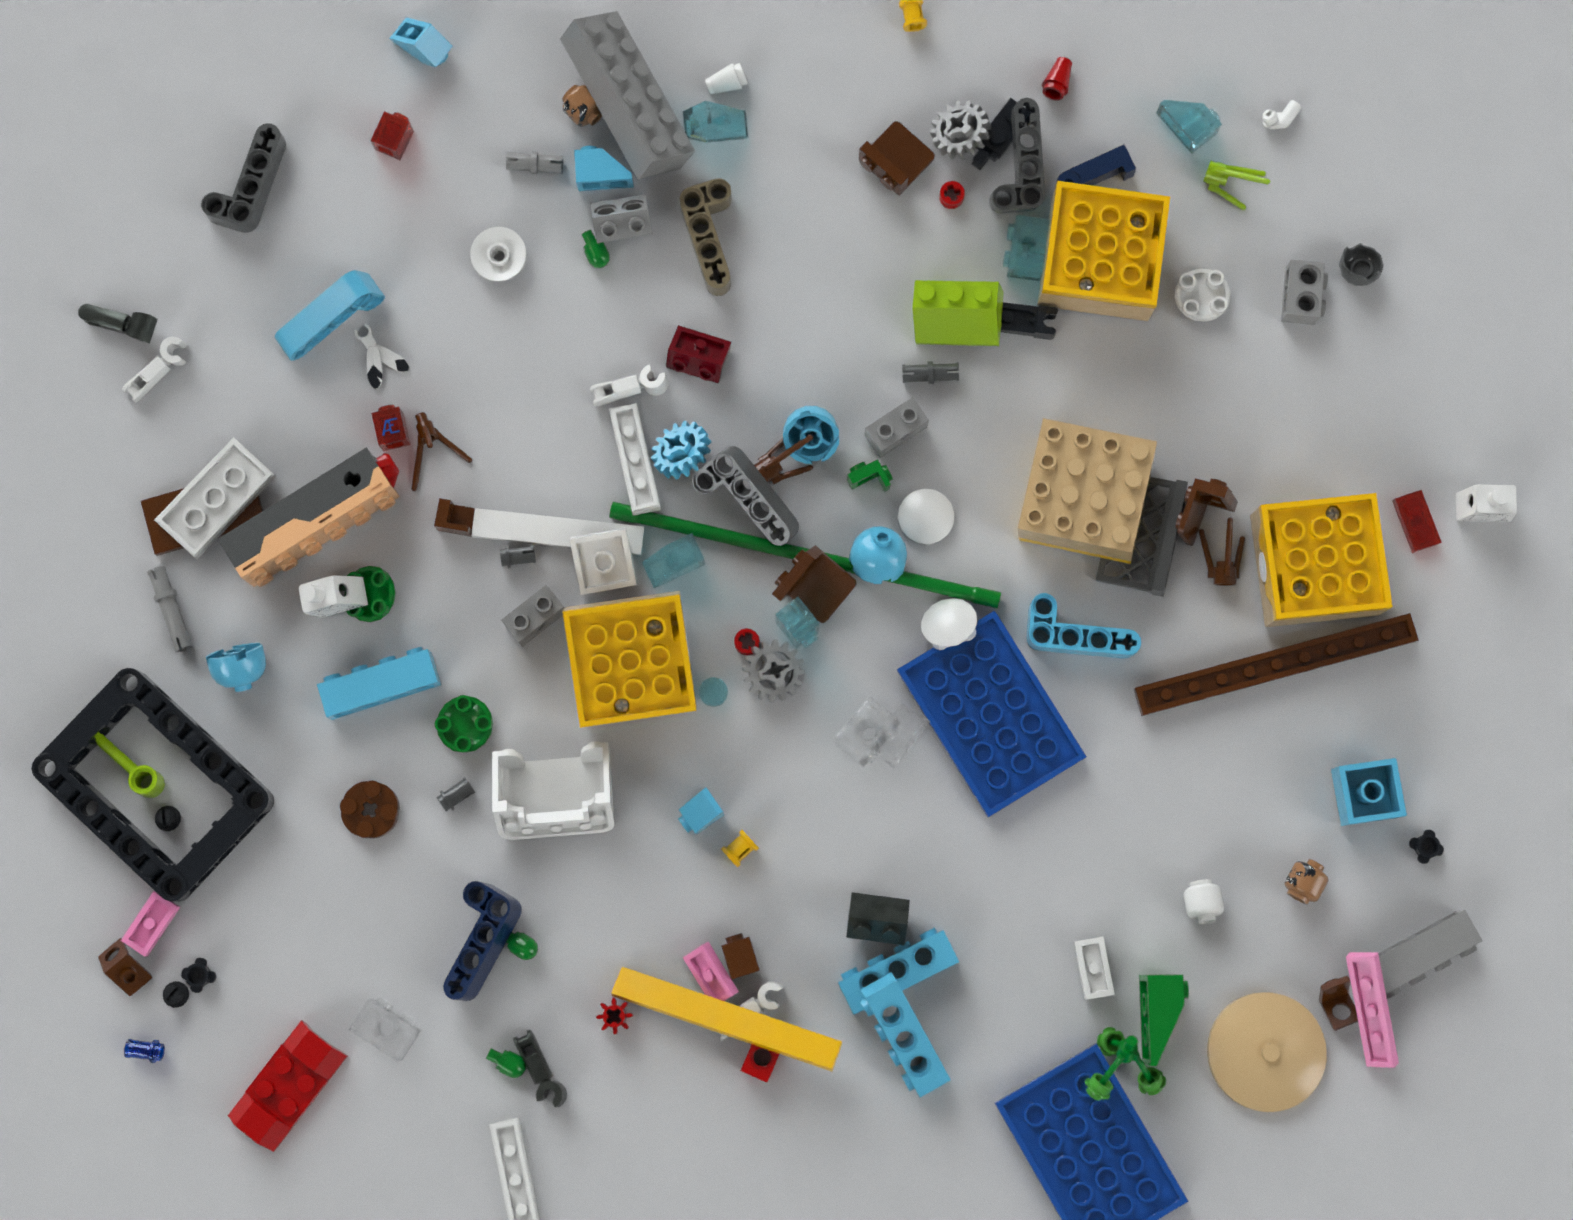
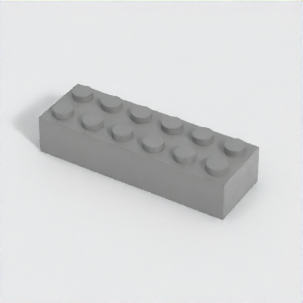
[560,11,695,180]

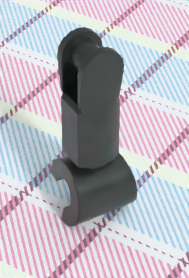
[78,304,158,344]
[513,1030,567,1108]

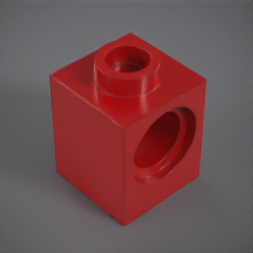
[740,1044,780,1083]

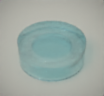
[699,677,728,707]

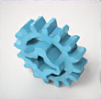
[651,421,711,480]

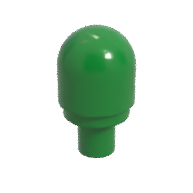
[581,230,610,268]
[506,931,538,960]
[486,1048,526,1078]

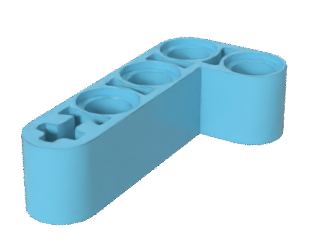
[274,270,385,361]
[1026,593,1141,659]

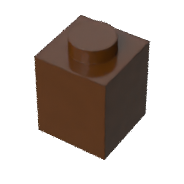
[721,933,760,979]

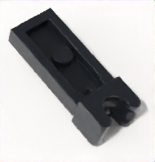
[1001,302,1058,340]

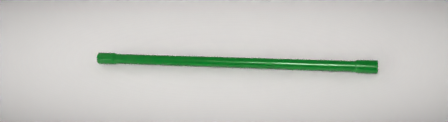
[609,501,1001,609]

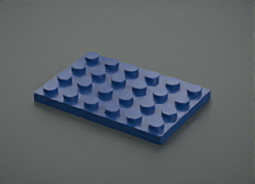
[897,610,1087,818]
[994,1043,1188,1220]

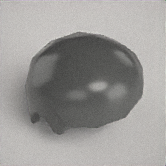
[1339,243,1384,286]

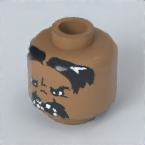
[562,85,602,127]
[1284,859,1329,905]

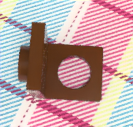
[98,938,152,996]
[1319,975,1358,1031]

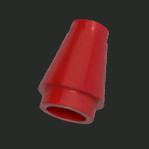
[1042,57,1072,100]

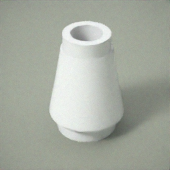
[705,63,748,95]

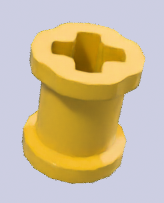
[899,0,927,32]
[721,829,759,868]

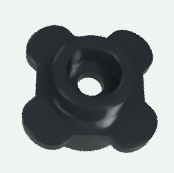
[1409,830,1444,864]
[181,958,217,993]

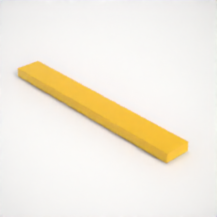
[611,967,842,1072]

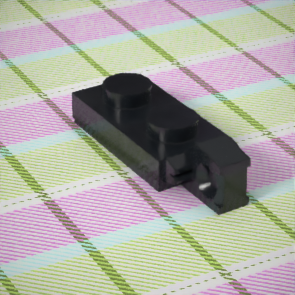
[971,98,1031,170]

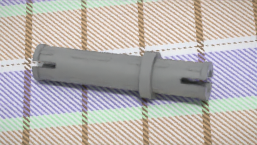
[147,566,193,652]

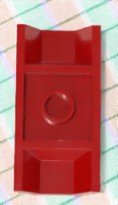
[228,1020,348,1152]

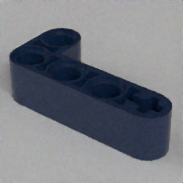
[443,881,522,1001]

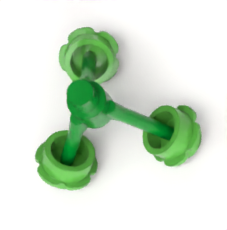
[1085,1027,1166,1101]

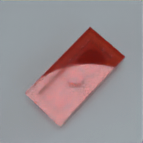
[1392,490,1442,553]

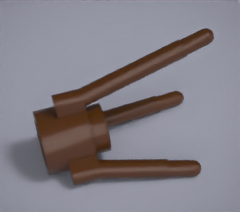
[754,435,813,485]
[1199,517,1245,586]

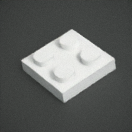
[569,528,638,595]

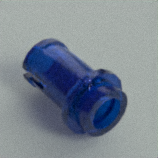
[124,1039,165,1063]

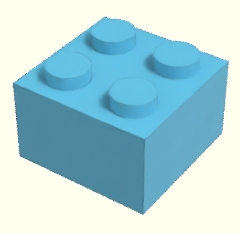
[1331,758,1407,826]

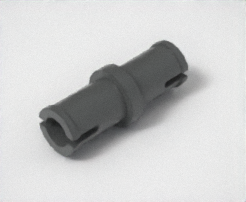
[902,361,959,384]

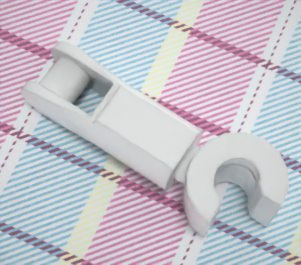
[122,336,188,403]
[590,364,669,406]
[720,981,784,1041]

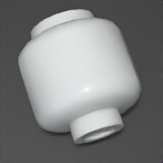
[1183,879,1224,924]

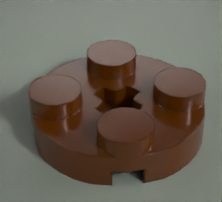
[340,780,400,839]

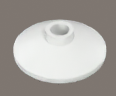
[470,227,527,282]

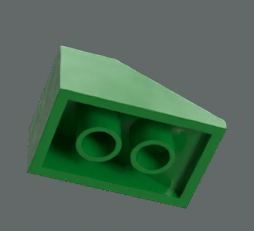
[1139,975,1189,1066]

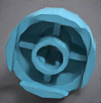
[783,406,839,464]
[849,526,907,584]
[206,643,266,692]

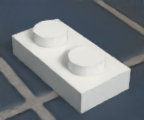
[1073,936,1115,1000]

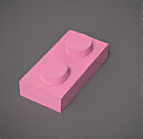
[121,891,180,957]
[683,941,739,1001]

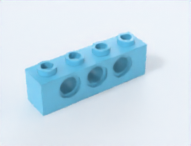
[838,928,959,1015]
[860,972,951,1097]

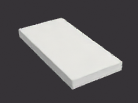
[154,437,276,559]

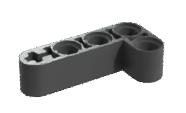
[989,98,1045,213]
[201,123,286,233]
[692,446,799,546]

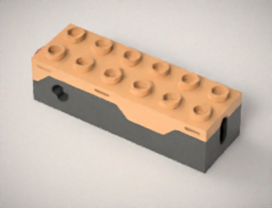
[218,447,400,587]

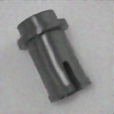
[500,545,536,569]
[436,777,475,811]

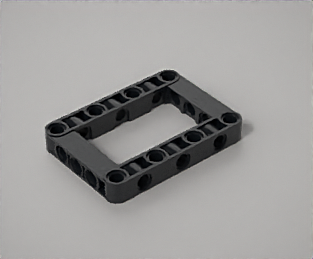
[31,668,274,902]

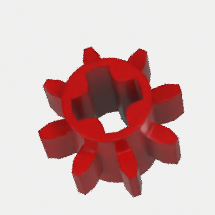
[596,997,634,1035]

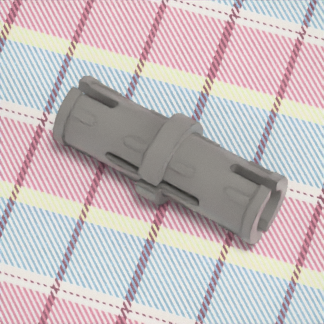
[506,152,564,174]

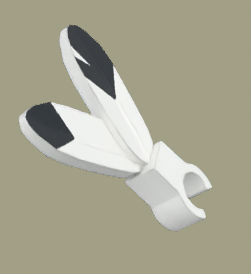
[354,324,409,389]

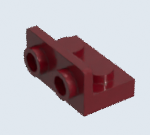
[666,325,732,383]

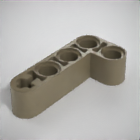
[679,178,732,296]

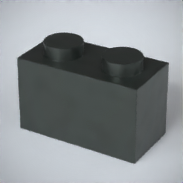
[846,892,910,945]

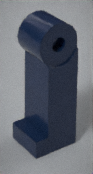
[1055,144,1136,186]

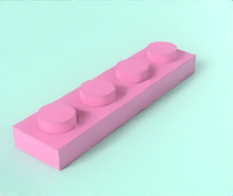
[1346,952,1399,1068]

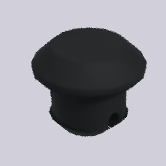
[155,806,181,831]
[163,981,189,1008]

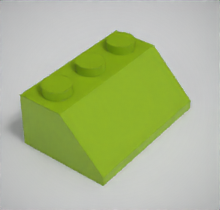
[912,280,1004,346]

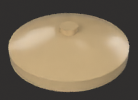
[1207,992,1327,1112]

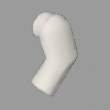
[1262,100,1302,129]

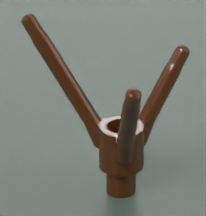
[411,412,472,491]

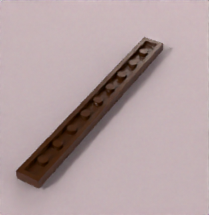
[1133,613,1419,716]

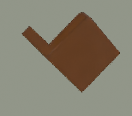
[434,498,475,537]

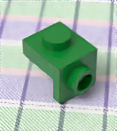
[847,459,893,492]

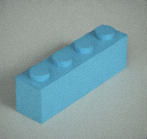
[317,647,442,720]

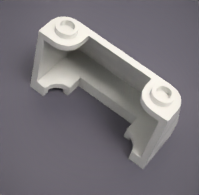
[492,741,614,840]

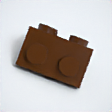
[858,121,935,196]
[1175,478,1238,546]
[772,545,857,623]

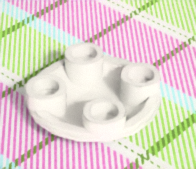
[1175,268,1231,322]
[898,489,954,546]
[921,598,977,650]

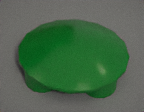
[344,566,396,623]
[435,695,493,753]

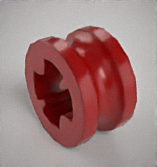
[939,181,965,209]
[734,628,760,656]

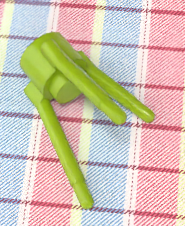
[1203,161,1270,210]

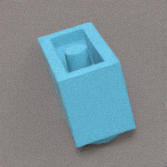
[390,17,453,67]
[574,146,634,191]
[678,788,725,835]

